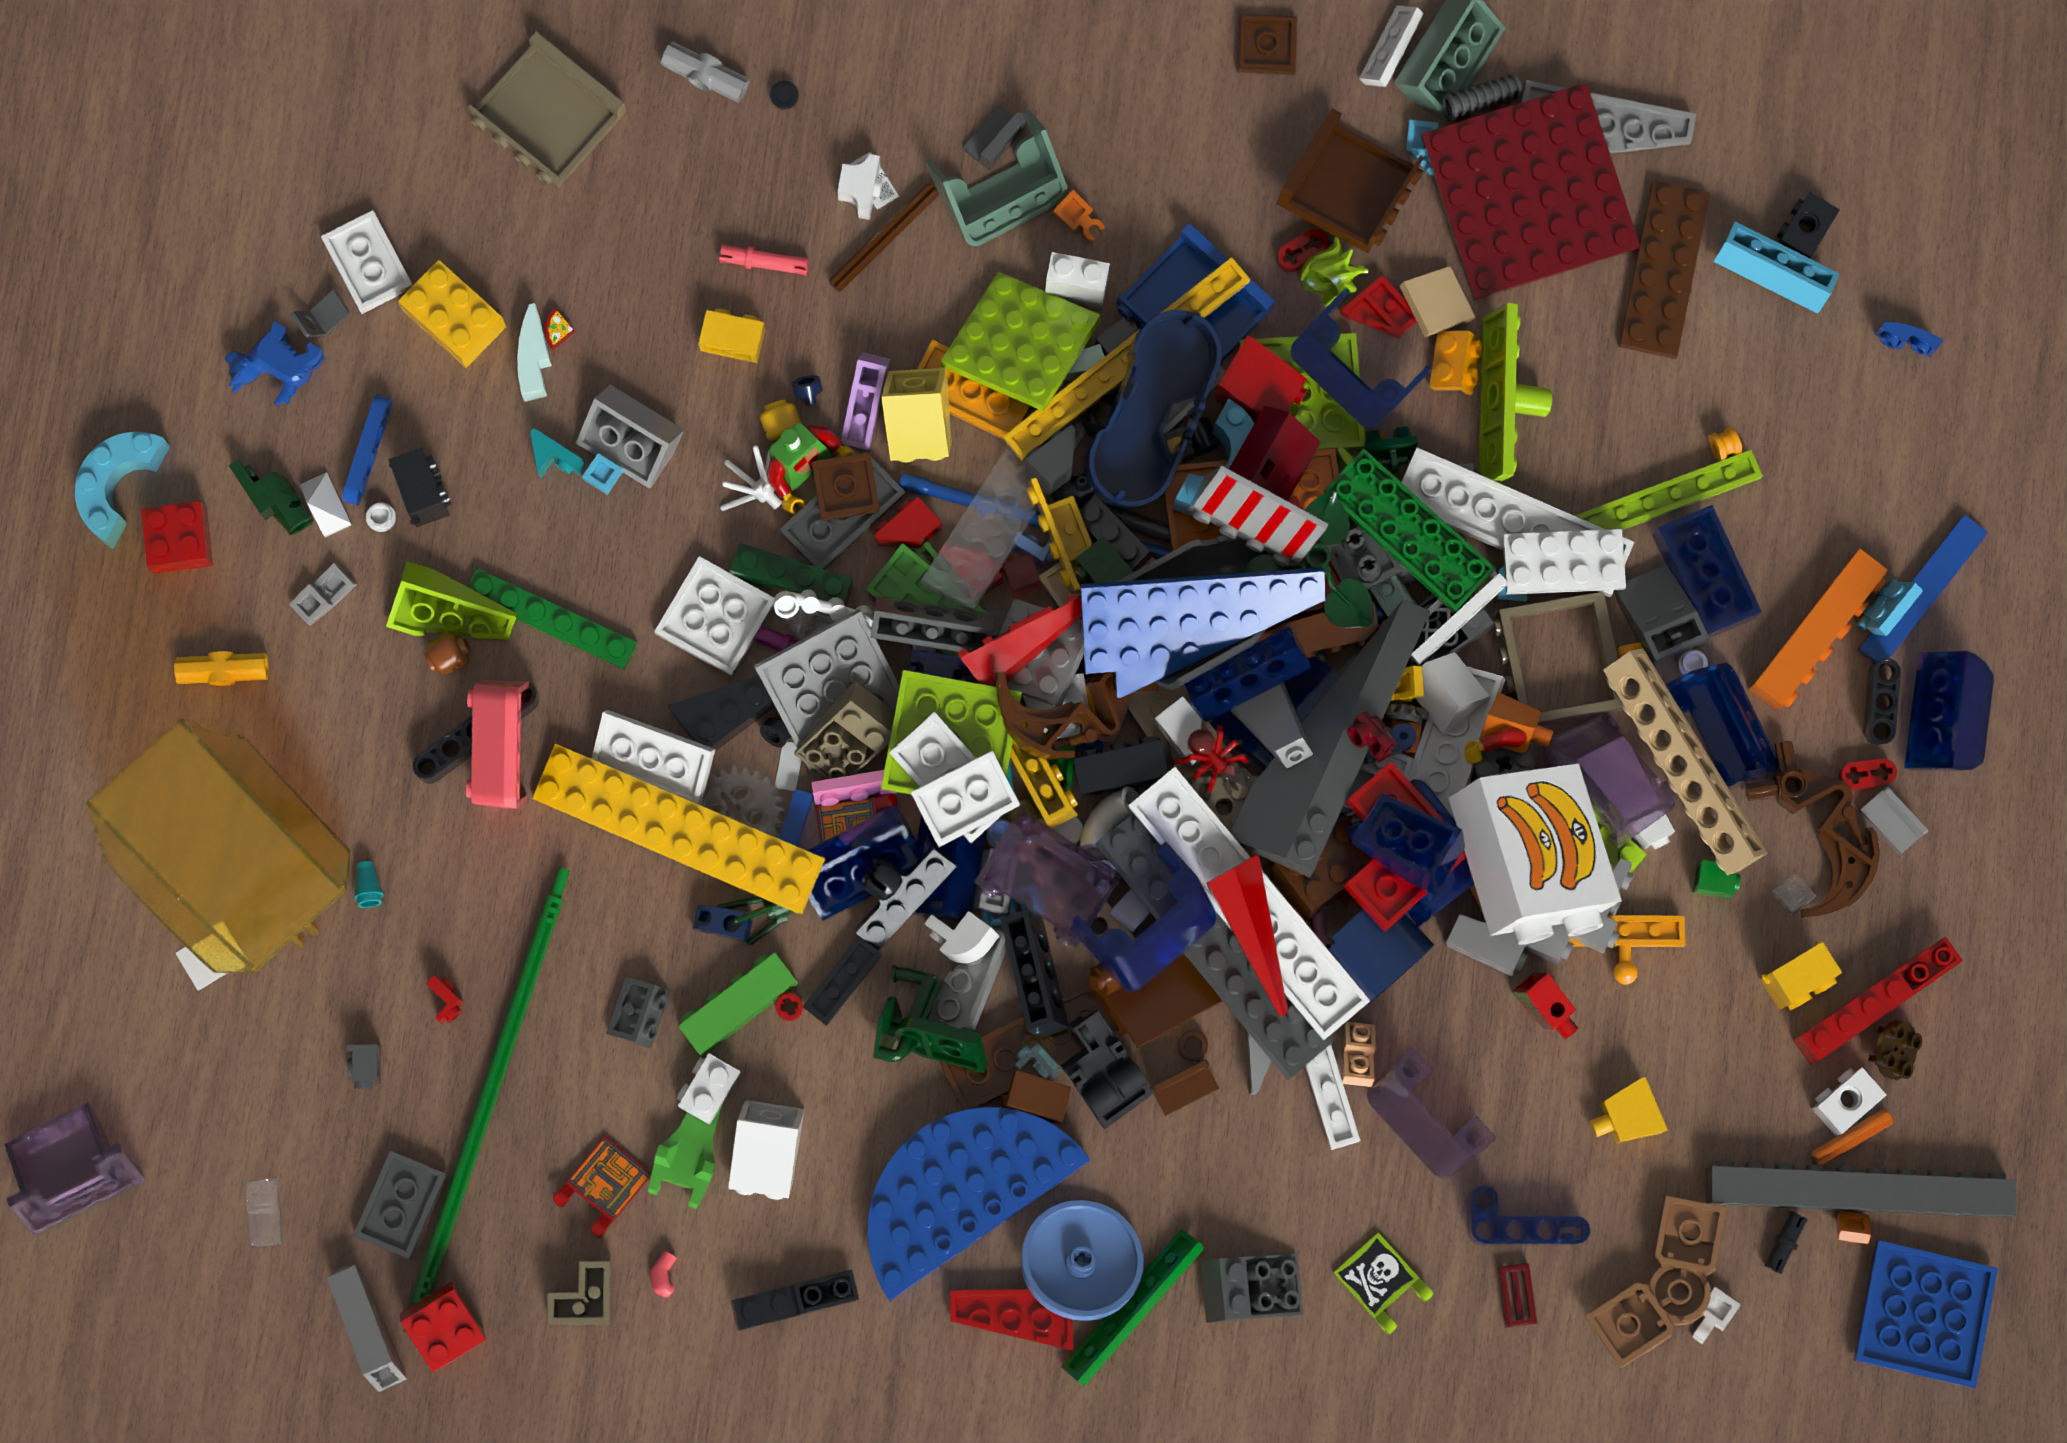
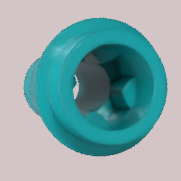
[354,861,384,908]

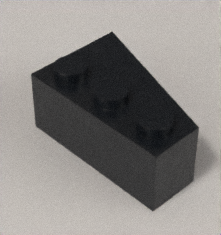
[668,675,775,751]

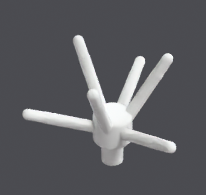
[720,445,782,511]

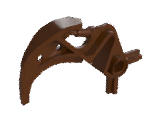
[996,672,1158,760]
[1745,741,1880,918]

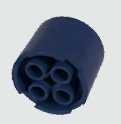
[1324,909,1435,1006]

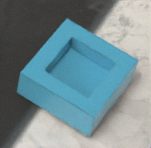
[582,453,623,495]

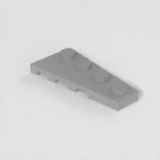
[927,929,1007,1030]

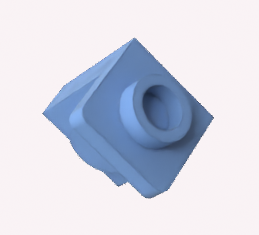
[1012,533,1053,568]

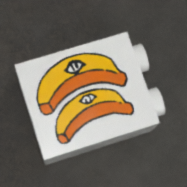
[1449,763,1622,945]

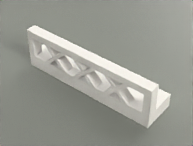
[1410,571,1508,666]

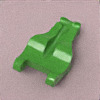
[648,1105,723,1209]

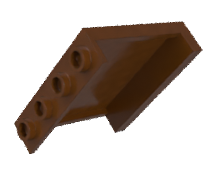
[1276,108,1424,254]

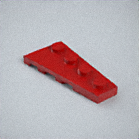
[950,1289,1073,1351]

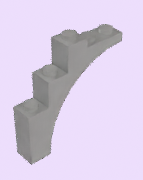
[1447,858,1634,977]

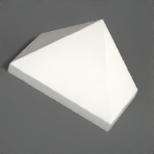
[300,472,352,537]

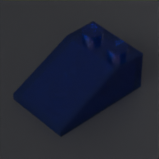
[1352,793,1465,895]

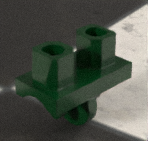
[1364,426,1418,474]

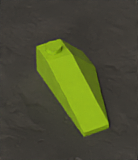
[386,561,517,640]

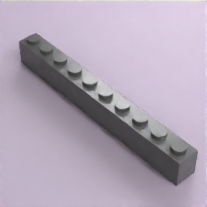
[1706,1161,2016,1218]

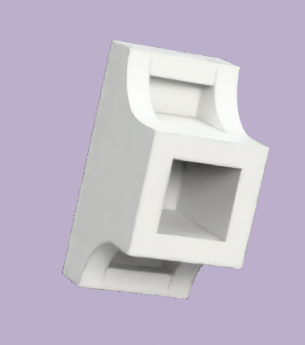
[837,154,882,220]

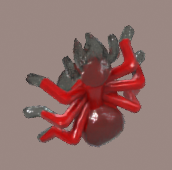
[1173,724,1253,799]

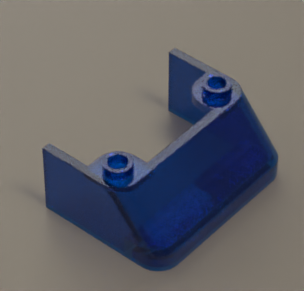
[1291,288,1432,428]
[1666,663,1778,790]
[1070,841,1217,991]

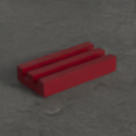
[1498,1263,1537,1328]

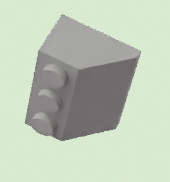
[576,385,684,489]

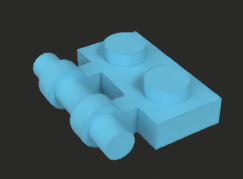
[1856,579,1923,636]

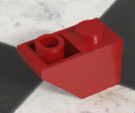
[874,497,942,548]

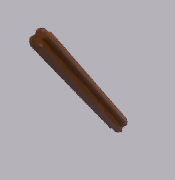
[829,183,938,292]

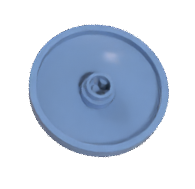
[1021,1200,1144,1320]

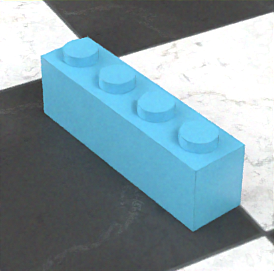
[1714,222,1840,314]

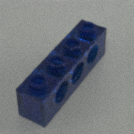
[1185,626,1311,723]

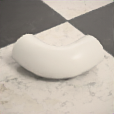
[1079,787,1139,860]

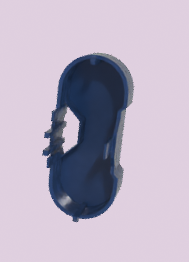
[1084,310,1222,509]

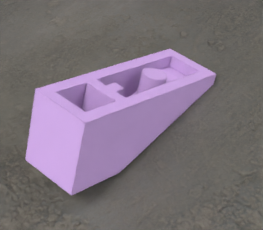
[841,352,891,450]

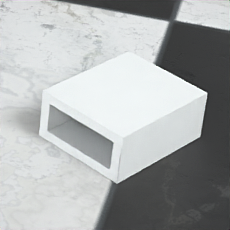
[1045,252,1110,311]

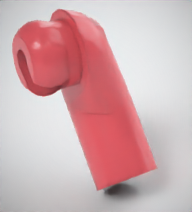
[650,1250,677,1298]

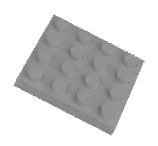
[754,609,900,771]

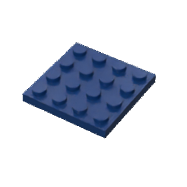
[1853,1240,1998,1389]

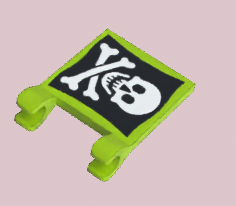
[1333,1232,1433,1335]

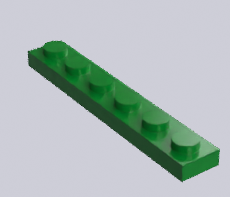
[468,568,638,671]
[1061,1228,1205,1387]

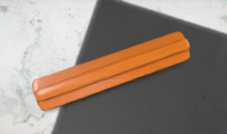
[1811,1109,1894,1165]

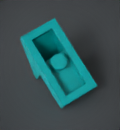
[530,428,585,478]

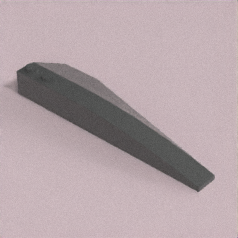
[1230,599,1430,878]

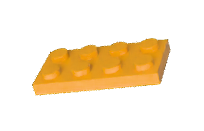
[917,340,1030,439]

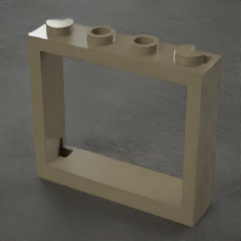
[1493,592,1624,726]

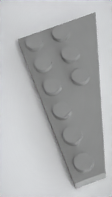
[1521,80,1696,154]

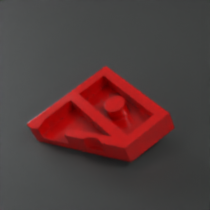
[1340,275,1417,339]

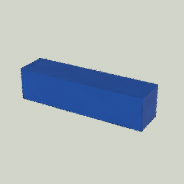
[779,789,814,846]

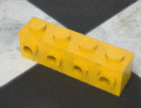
[1010,721,1079,829]

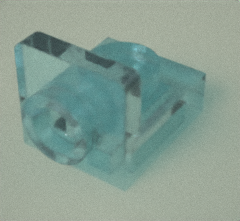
[1015,1043,1063,1081]

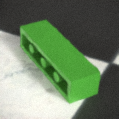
[678,953,798,1057]

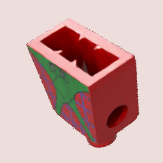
[1511,972,1578,1039]

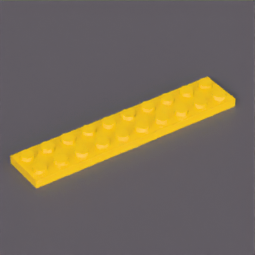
[532,744,825,914]

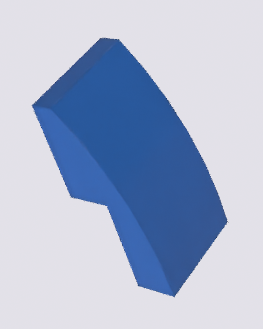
[1875,322,1943,357]

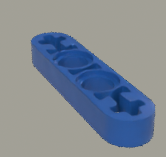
[342,394,392,505]

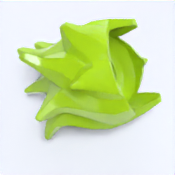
[1301,237,1368,307]

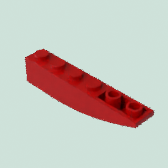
[1793,936,1963,1065]

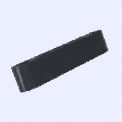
[412,682,540,784]

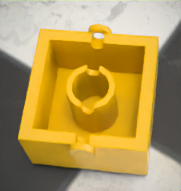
[1760,941,1842,1011]

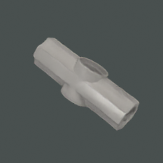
[661,42,750,103]

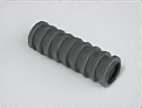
[1443,73,1522,120]

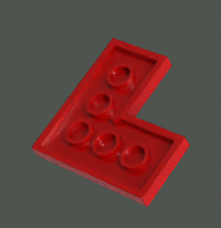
[1344,761,1466,931]

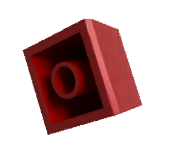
[1215,335,1308,423]

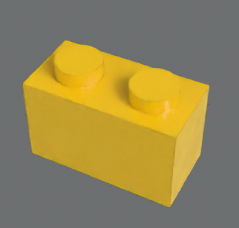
[699,308,765,363]

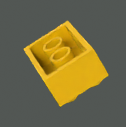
[398,260,506,368]

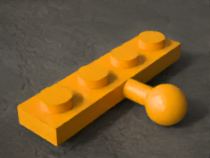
[1569,915,1686,985]

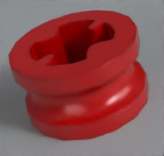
[776,993,803,1021]

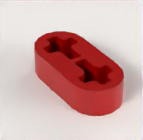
[1277,229,1328,273]
[1838,758,1897,791]

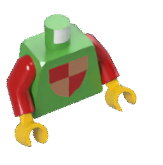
[766,422,857,515]

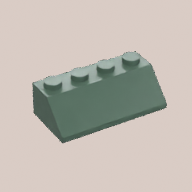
[1394,0,1506,121]

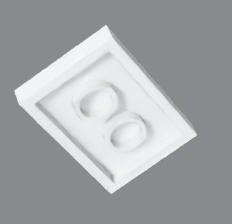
[321,210,413,314]
[911,751,1020,847]

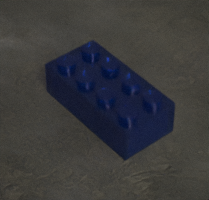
[1653,505,1762,638]

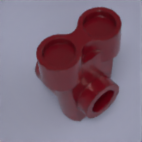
[1347,711,1397,762]

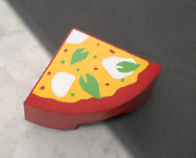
[545,308,575,351]

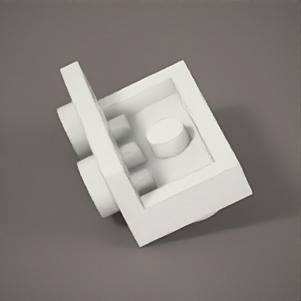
[677,1053,741,1125]

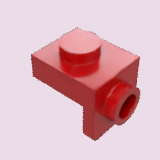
[426,975,463,1024]

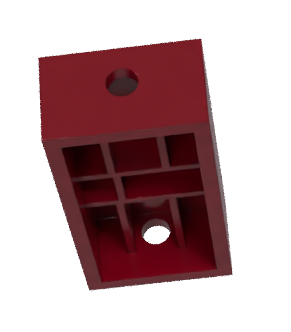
[1229,406,1321,502]

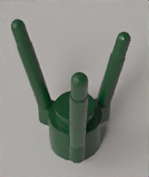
[716,896,793,945]

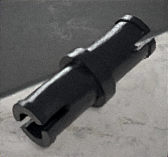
[1764,1211,1808,1274]

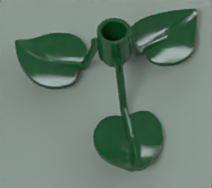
[1243,491,1374,628]

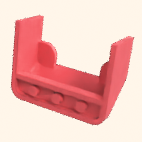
[466,680,529,809]

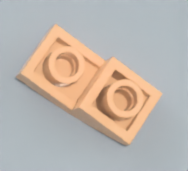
[1342,1021,1376,1087]

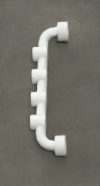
[773,590,936,657]

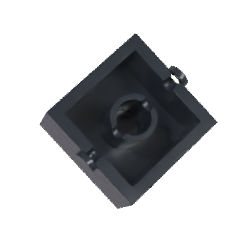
[388,448,452,528]

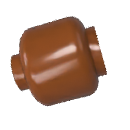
[424,631,471,676]

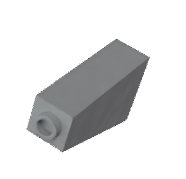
[1219,664,1313,768]
[327,1265,407,1392]

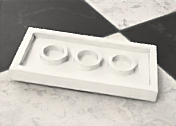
[1502,529,1626,594]
[592,710,715,805]
[890,712,1002,843]

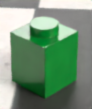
[1693,860,1741,899]

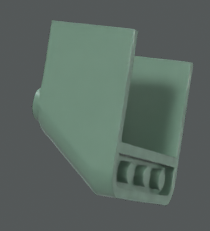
[926,109,1068,246]

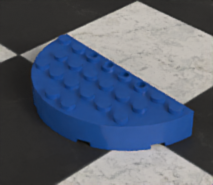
[868,1107,1091,1302]

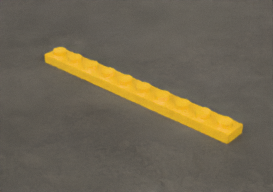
[1003,257,1250,462]

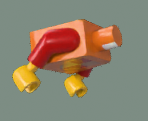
[1464,692,1554,764]

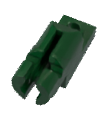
[229,459,314,535]

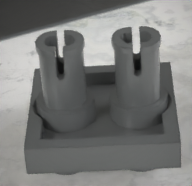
[1322,526,1402,589]

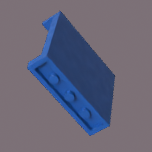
[1116,223,1275,362]

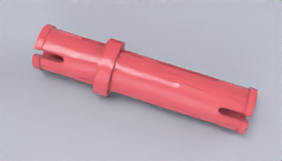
[719,244,809,276]

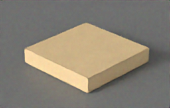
[1400,266,1475,337]

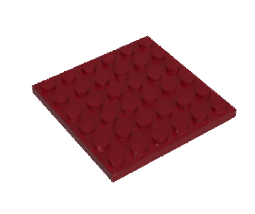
[1420,83,1640,300]

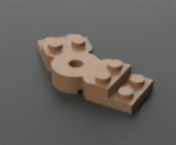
[1586,1196,1727,1369]

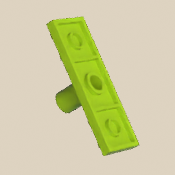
[1478,303,1552,483]

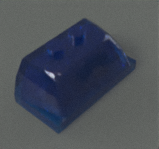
[1904,651,1994,771]

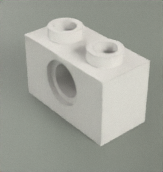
[1811,1067,1886,1136]

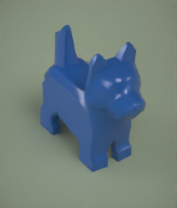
[225,321,325,406]

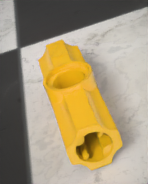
[174,651,269,686]

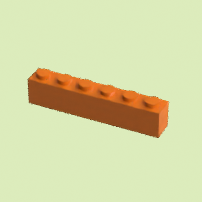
[1749,549,1888,711]

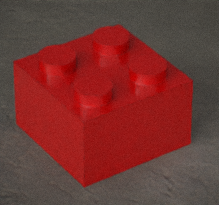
[141,501,213,574]
[399,1281,486,1373]

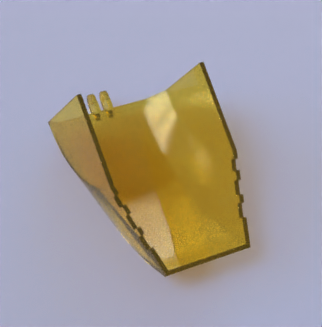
[85,718,351,973]

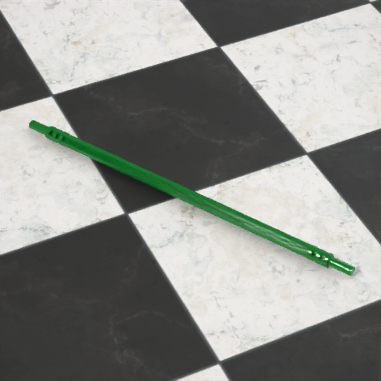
[403,867,570,1332]

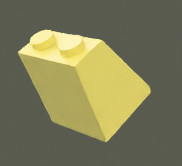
[881,368,952,462]

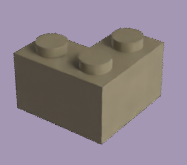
[547,1261,613,1325]

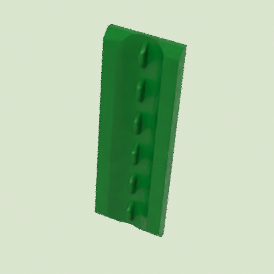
[1323,449,1496,612]

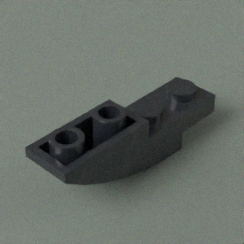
[730,1270,859,1331]

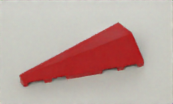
[958,582,1099,687]
[1206,854,1288,1017]

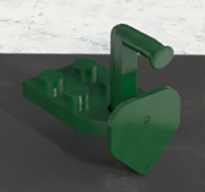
[873,965,988,1073]

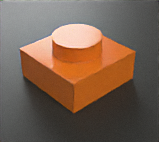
[1836,1210,1871,1244]

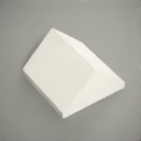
[1415,652,1491,734]

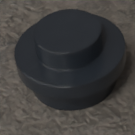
[770,81,799,110]

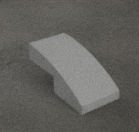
[289,563,357,626]

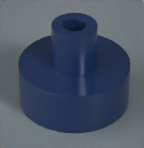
[792,375,823,405]

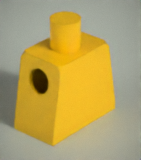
[1589,1077,1668,1143]

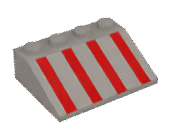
[1188,466,1328,567]

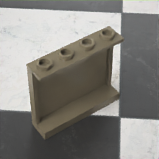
[467,32,626,188]

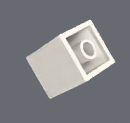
[728,1100,805,1200]

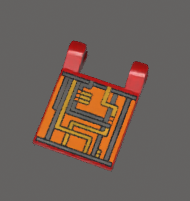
[816,794,904,865]
[553,1136,651,1238]

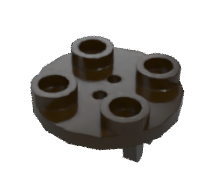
[1868,1020,1922,1080]

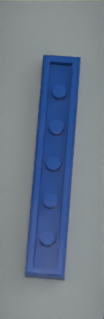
[1858,515,1988,668]

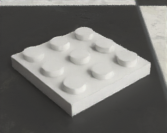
[654,556,774,677]

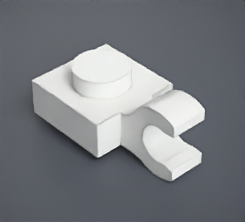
[1692,1287,1741,1344]

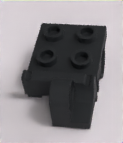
[1060,1009,1154,1129]

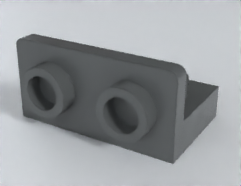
[606,976,669,1048]

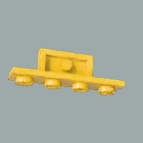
[1026,478,1093,592]

